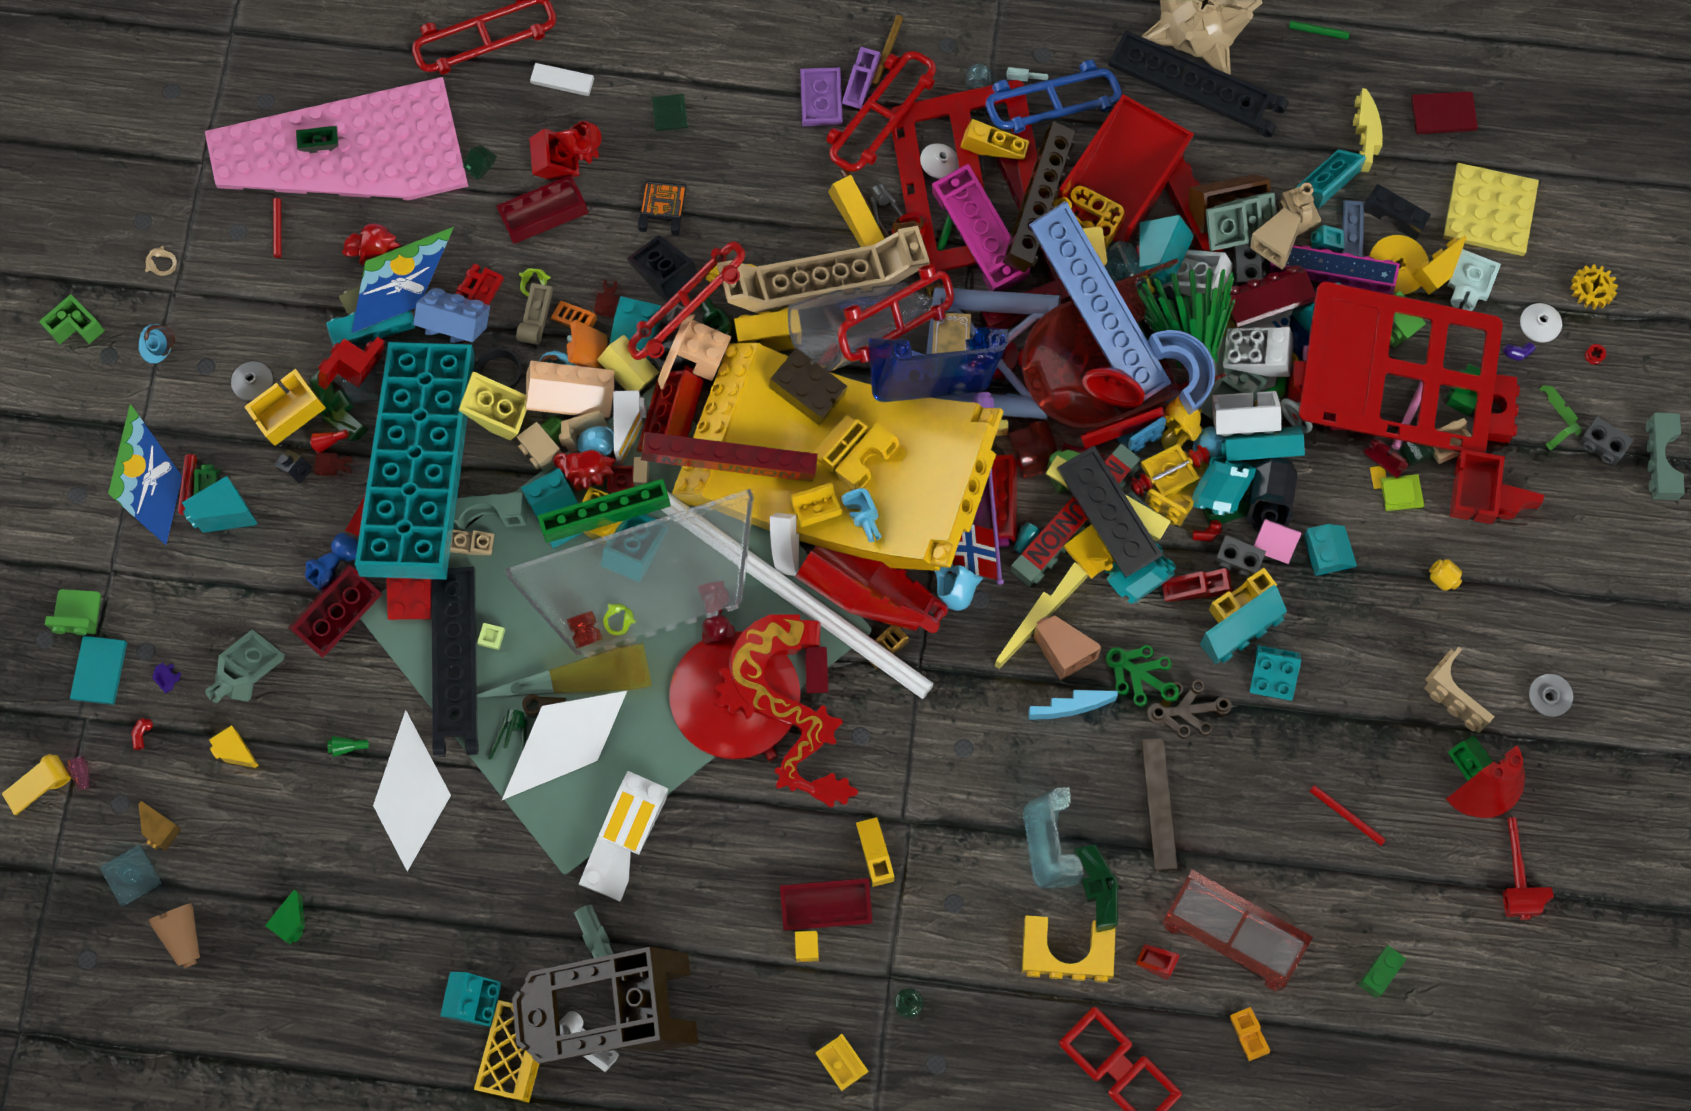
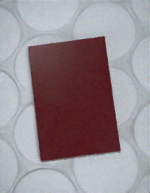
[1411,91,1478,134]

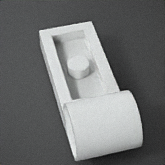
[559,1011,619,1072]

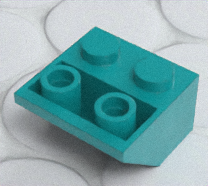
[440,972,502,1027]

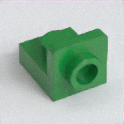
[194,464,221,495]

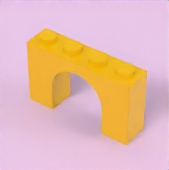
[1022,916,1116,982]

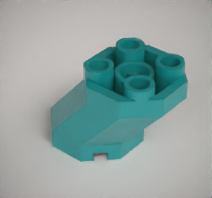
[1192,456,1256,515]
[1104,542,1176,604]

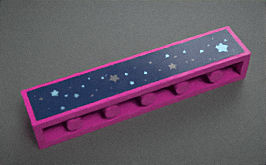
[1270,245,1400,295]

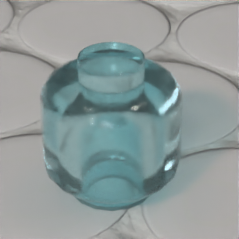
[966,64,992,90]

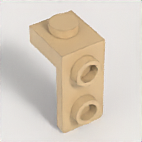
[559,410,608,453]

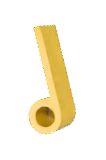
[2,754,71,815]

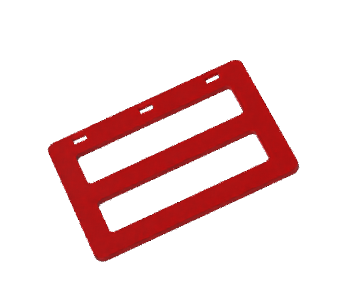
[891,80,1043,273]

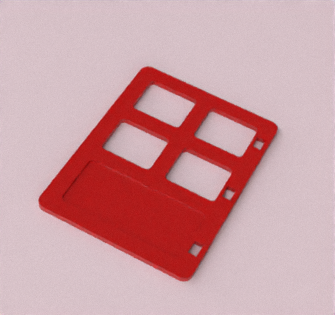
[1298,282,1503,453]

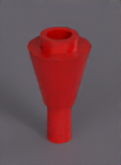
[310,429,349,453]

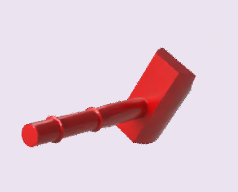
[1503,817,1554,920]

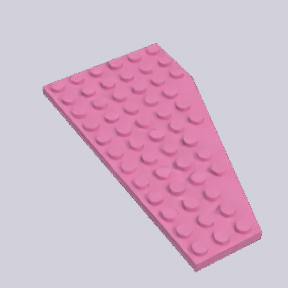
[205,77,469,200]

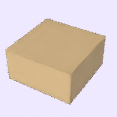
[633,457,650,487]

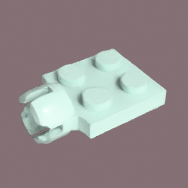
[1447,249,1501,311]

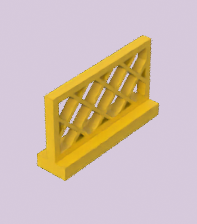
[474,1000,539,1103]

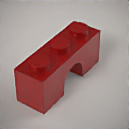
[1488,374,1520,443]

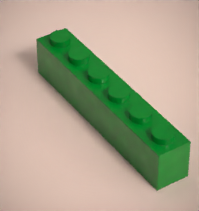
[537,479,671,543]

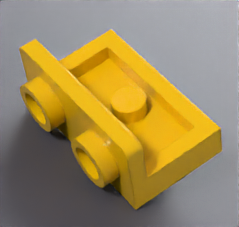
[791,483,842,528]

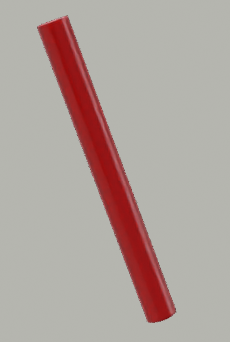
[1309,785,1386,846]

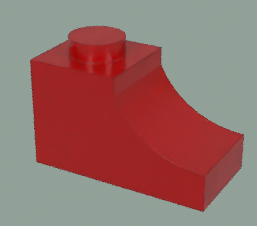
[1498,484,1544,520]

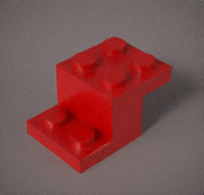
[318,336,385,390]

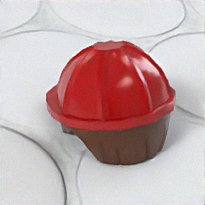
[892,211,927,237]

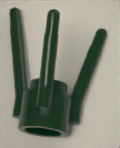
[488,709,527,759]

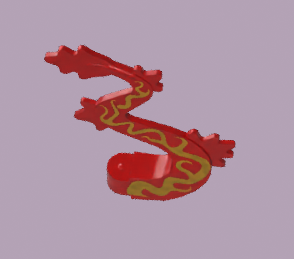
[714,614,858,808]

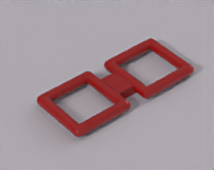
[1059,1007,1182,1111]

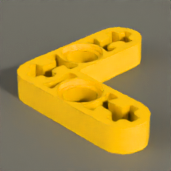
[1071,186,1125,249]

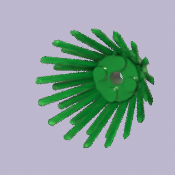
[1137,268,1235,369]

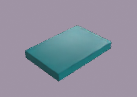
[70,636,127,705]

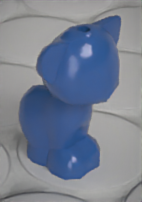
[305,533,358,590]

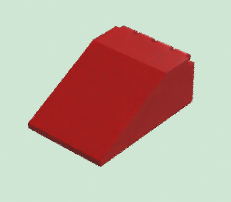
[1058,94,1194,247]

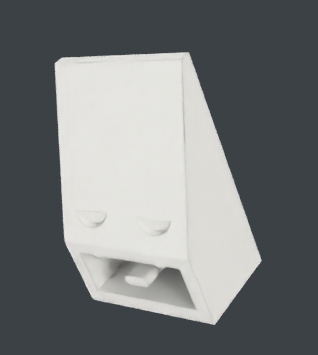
[1223,327,1294,377]

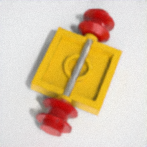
[1130,444,1210,497]

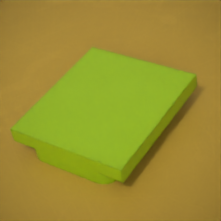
[1380,474,1424,511]

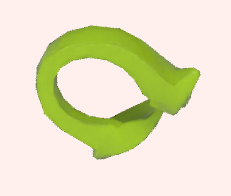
[519,268,551,297]
[603,603,636,635]

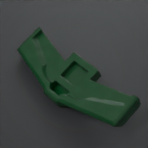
[309,370,369,441]
[1074,844,1119,932]

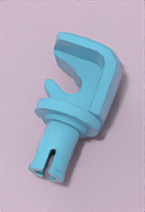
[841,488,882,542]

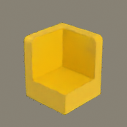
[795,931,819,962]

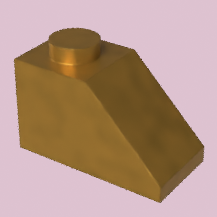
[138,801,182,851]

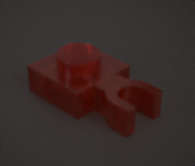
[594,280,619,317]
[314,453,353,476]

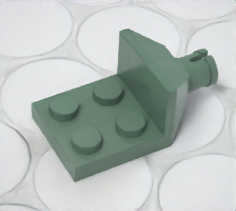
[205,630,285,703]

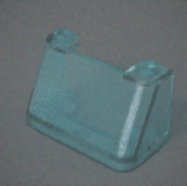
[1023,787,1083,889]

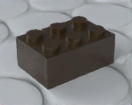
[769,348,847,425]

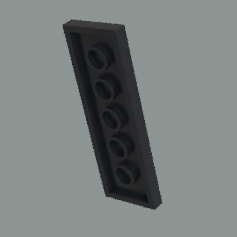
[1057,446,1163,579]

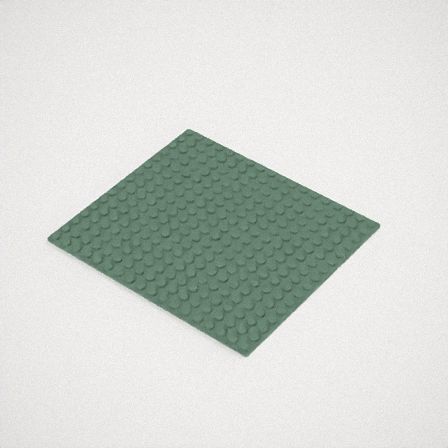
[360,385,871,875]

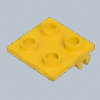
[1063,525,1114,579]

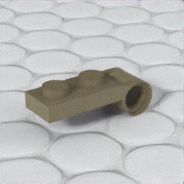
[516,283,553,345]

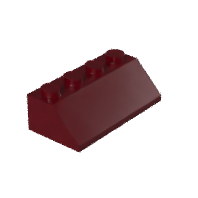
[1222,265,1316,327]
[288,565,382,658]

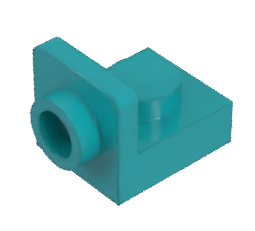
[1310,225,1344,252]

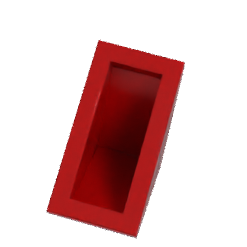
[1136,944,1180,980]

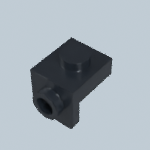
[274,449,313,483]

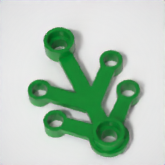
[1106,645,1179,707]

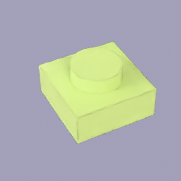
[477,623,505,650]

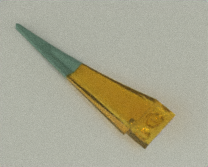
[477,642,652,697]

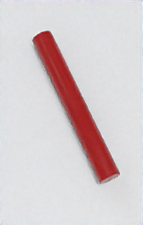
[273,198,282,258]

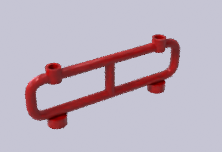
[412,0,557,75]
[826,51,936,172]
[628,241,745,360]
[837,264,954,363]

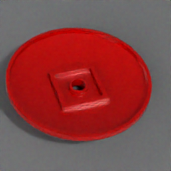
[669,631,800,759]

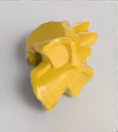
[1161,396,1202,450]

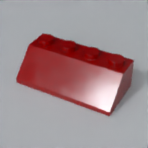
[636,370,704,453]

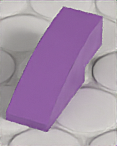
[842,47,881,109]

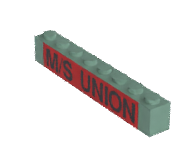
[1010,444,1141,587]

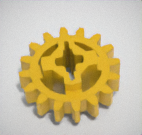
[1570,264,1618,310]

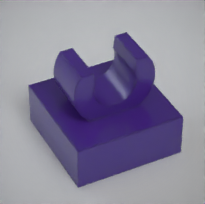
[152,663,181,694]

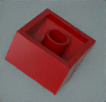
[529,128,580,180]

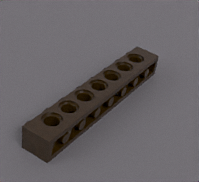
[1002,121,1075,273]

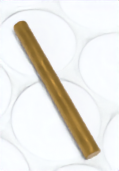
[871,15,904,87]

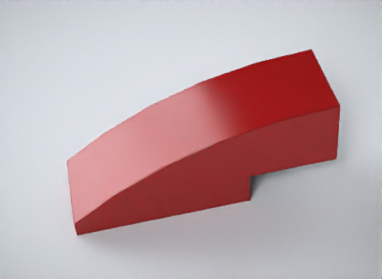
[1162,568,1233,602]

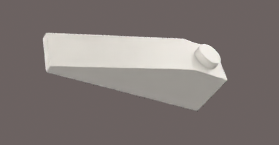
[579,802,631,901]

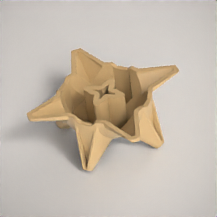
[1141,0,1262,75]

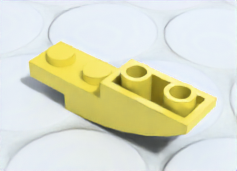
[1353,88,1383,172]

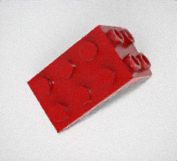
[387,578,432,620]

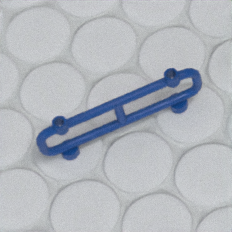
[986,60,1122,133]

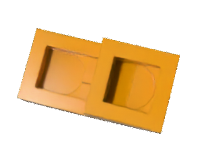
[1230,1007,1270,1061]

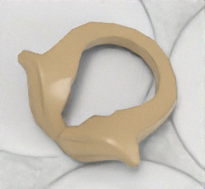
[145,246,177,276]

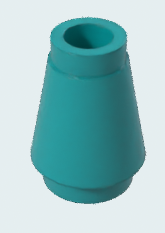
[1013,522,1041,554]

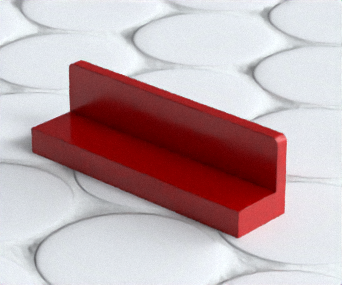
[992,454,1017,543]

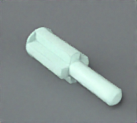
[1006,67,1048,81]

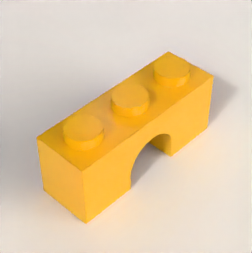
[835,423,900,490]
[1209,568,1277,623]

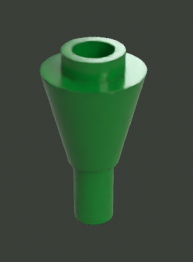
[327,736,369,757]

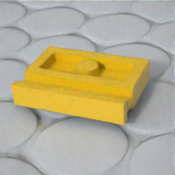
[815,1034,869,1092]

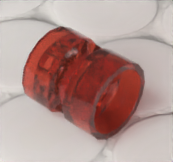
[566,611,603,649]

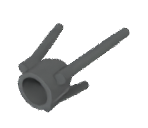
[869,184,904,227]

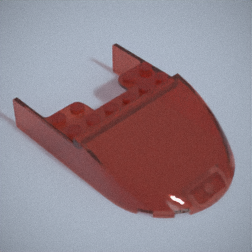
[1022,258,1226,428]

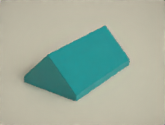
[1296,149,1366,209]

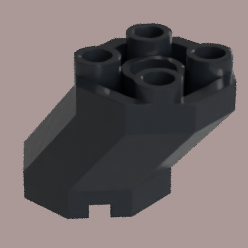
[1246,457,1298,532]

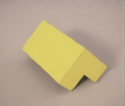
[597,335,660,393]

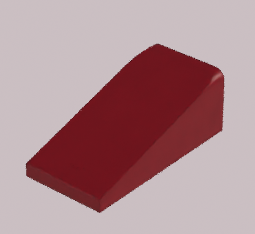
[805,647,828,694]

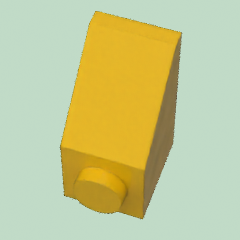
[209,725,259,768]

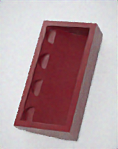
[496,175,589,244]
[780,877,873,931]

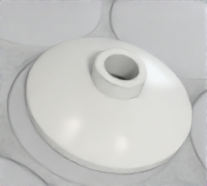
[920,144,959,179]
[1520,303,1562,343]

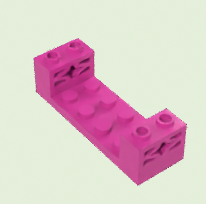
[932,164,1030,292]

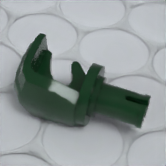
[699,297,736,341]

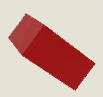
[607,466,634,494]

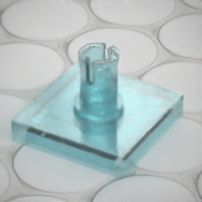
[100,845,162,906]

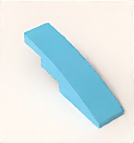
[1028,690,1118,720]

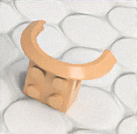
[658,314,731,389]

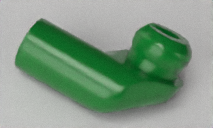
[1263,377,1288,399]

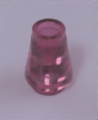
[66,756,91,790]

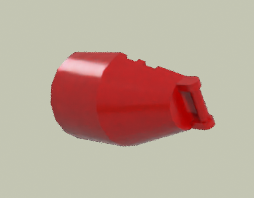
[795,546,949,633]

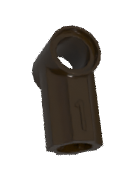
[522,694,567,718]

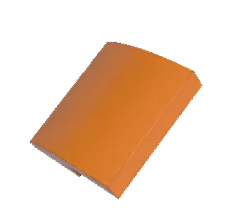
[567,320,607,369]

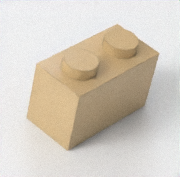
[516,422,562,474]

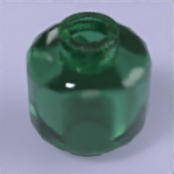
[894,988,923,1019]

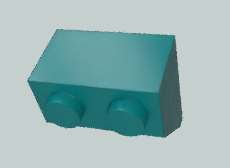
[1303,524,1357,576]

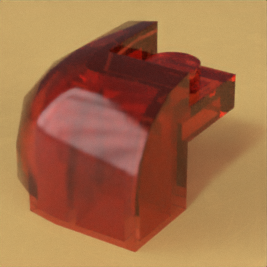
[1009,421,1057,479]

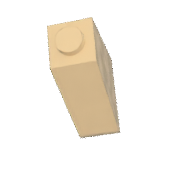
[1250,208,1301,269]

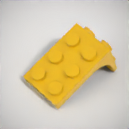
[1144,451,1209,527]

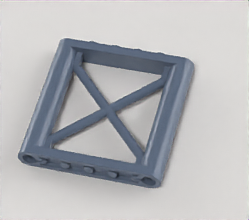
[921,287,1062,419]

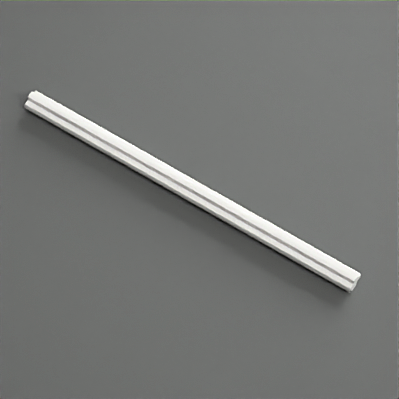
[661,491,933,699]

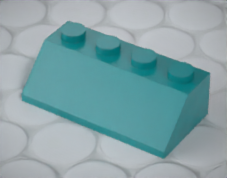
[1200,584,1287,665]

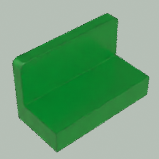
[1448,736,1493,781]

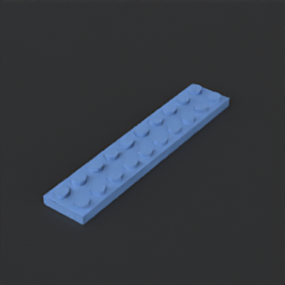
[1029,202,1171,401]

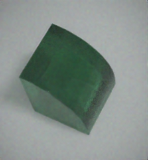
[463,145,497,180]
[1399,442,1435,468]

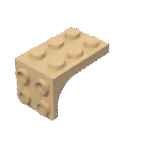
[1423,647,1495,733]

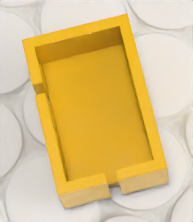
[734,308,802,352]
[244,369,326,446]

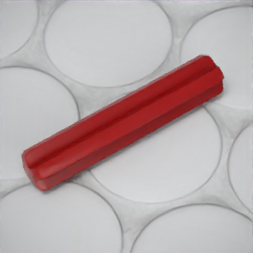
[178,454,197,515]

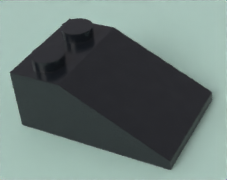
[627,235,698,302]

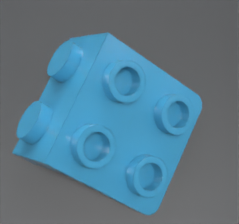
[1115,416,1166,454]

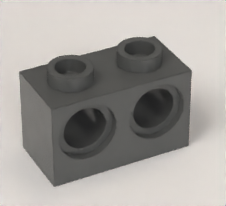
[1232,243,1266,287]
[1579,416,1634,466]
[1214,535,1266,580]

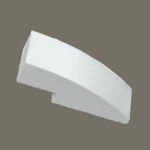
[770,512,799,576]

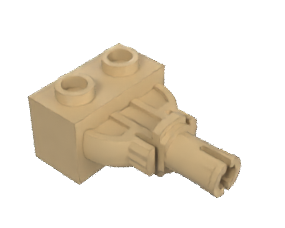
[1278,183,1321,236]

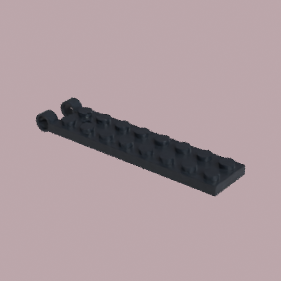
[1108,30,1289,138]
[431,567,479,757]

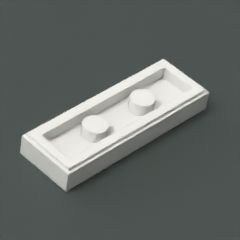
[530,63,594,96]

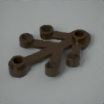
[1147,680,1232,739]

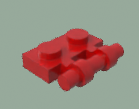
[456,264,504,305]

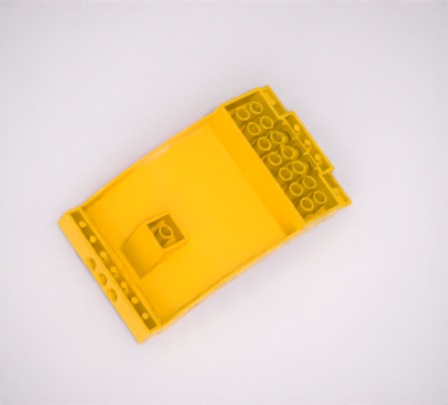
[672,343,1004,571]

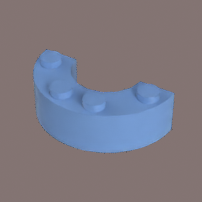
[1148,330,1215,415]

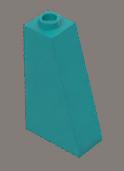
[1221,425,1305,461]

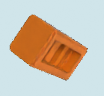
[551,301,597,329]

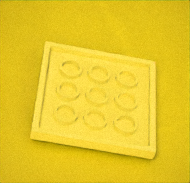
[1443,163,1539,256]

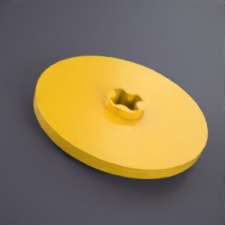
[1369,235,1429,295]

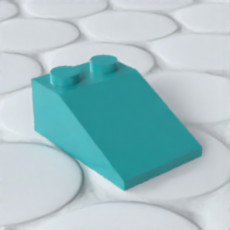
[609,296,662,361]
[521,468,583,549]

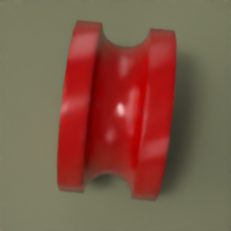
[1585,344,1606,365]

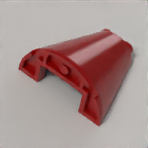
[1445,746,1525,819]

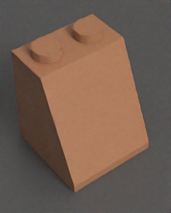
[1033,615,1101,680]

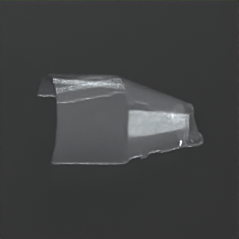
[788,282,933,371]

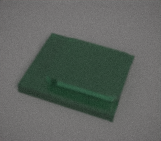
[652,94,688,131]

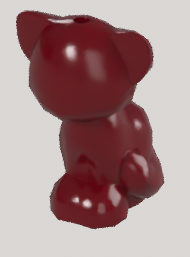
[697,581,735,644]

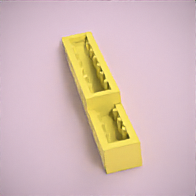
[1046,455,1171,541]
[995,562,1088,669]

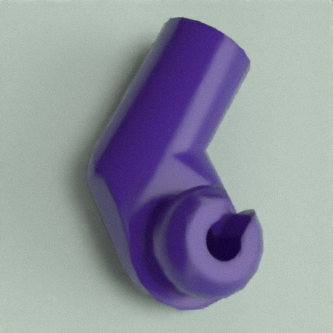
[1503,342,1535,361]

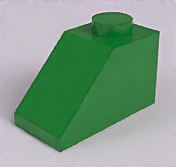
[265,890,305,945]

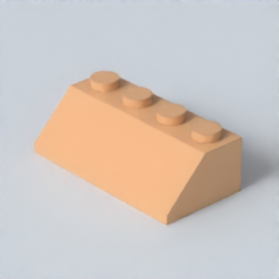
[526,361,614,419]

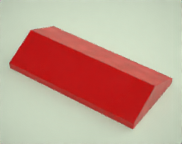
[1080,405,1165,449]

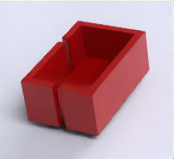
[1449,449,1505,524]

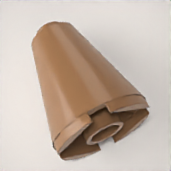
[148,903,200,968]

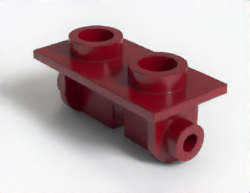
[1363,438,1409,479]

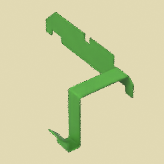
[1539,385,1582,450]

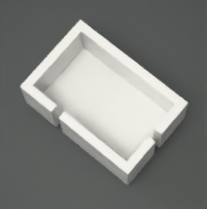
[1212,391,1281,436]

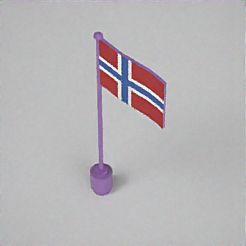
[948,392,1004,585]

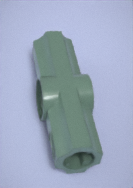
[574,905,613,958]

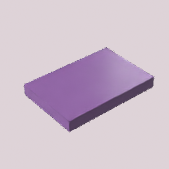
[800,67,843,126]

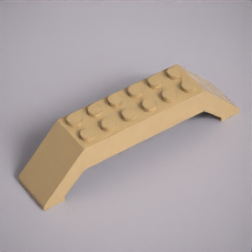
[717,226,930,314]

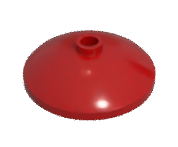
[1082,368,1145,408]

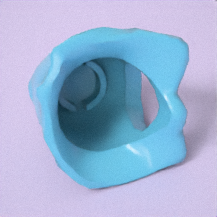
[934,564,983,611]

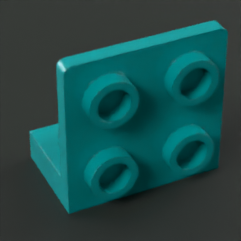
[1250,645,1301,701]

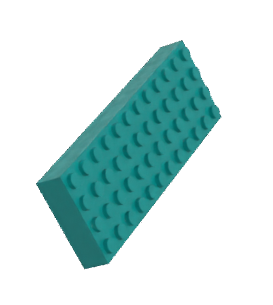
[355,342,475,580]

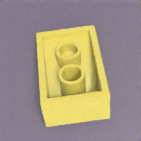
[459,372,526,441]

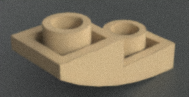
[450,529,494,555]

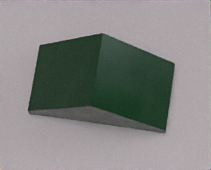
[296,126,339,153]

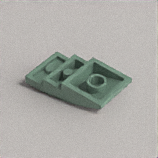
[1206,192,1276,251]
[1200,368,1270,420]

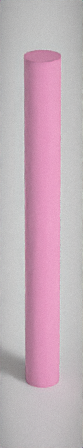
[1391,381,1423,450]

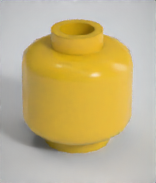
[1429,559,1462,591]

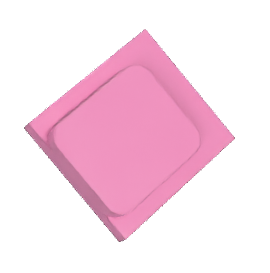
[1254,519,1301,564]

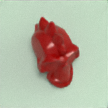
[553,121,602,164]
[342,224,401,265]
[553,450,616,491]

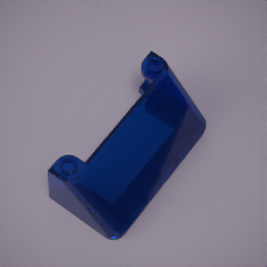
[869,327,1008,402]

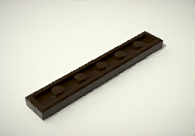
[1141,738,1177,871]

